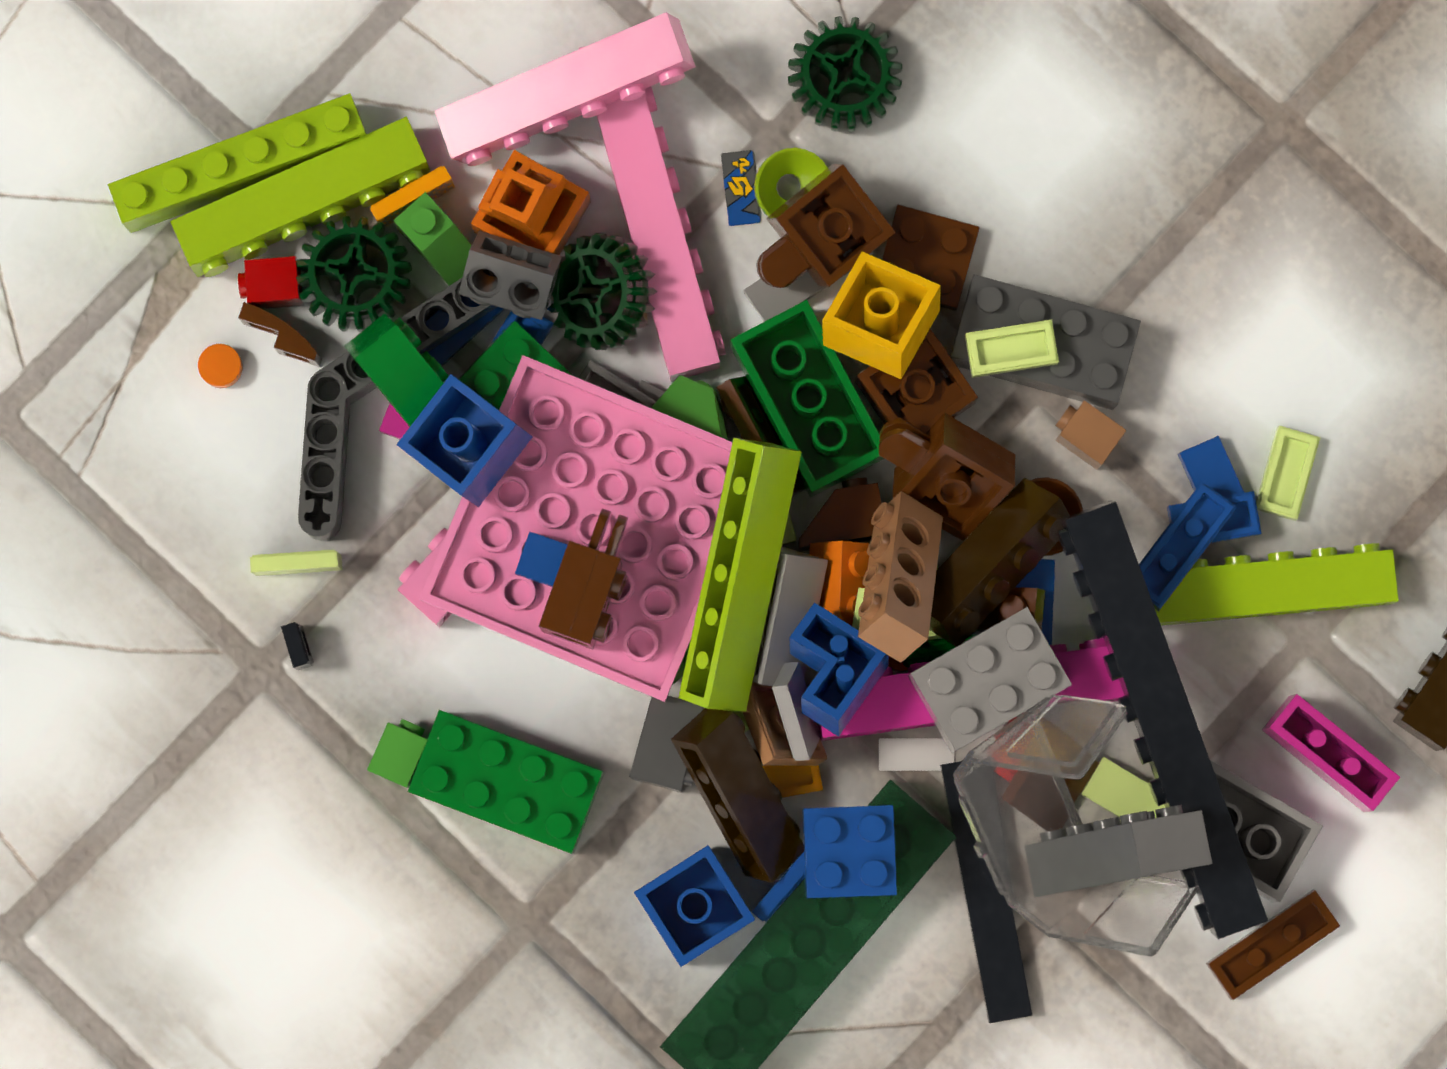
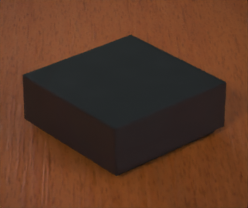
[281,622,314,670]

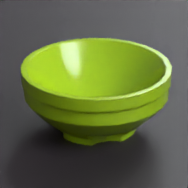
[754,148,828,216]

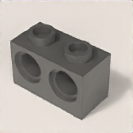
[459,231,562,320]

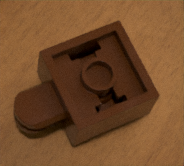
[756,164,896,288]
[855,329,978,433]
[879,413,1016,541]
[539,509,628,650]

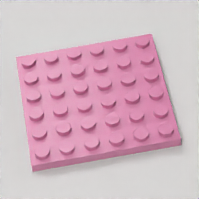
[419,355,732,702]

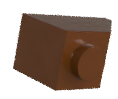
[798,477,881,551]

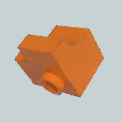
[478,159,568,238]

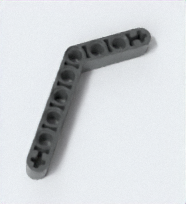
[298,269,530,541]

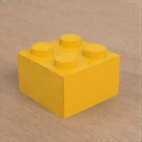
[822,252,941,379]

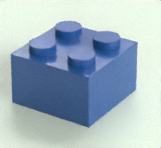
[396,374,533,507]
[803,805,897,898]
[634,845,755,967]

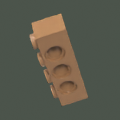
[858,491,943,663]

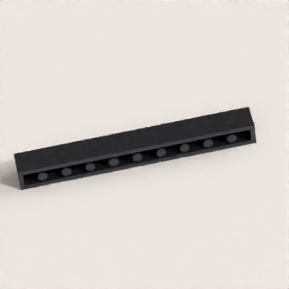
[1057,501,1268,939]

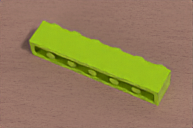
[107,93,367,233]
[170,116,431,277]
[678,438,802,712]
[1155,543,1399,626]

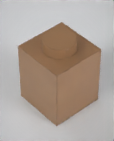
[1055,400,1127,470]

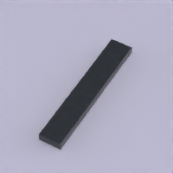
[940,757,1033,1023]

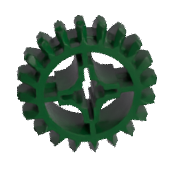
[788,16,903,132]
[296,216,412,332]
[547,233,658,350]

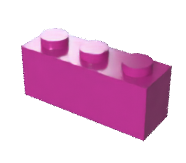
[1262,694,1400,812]

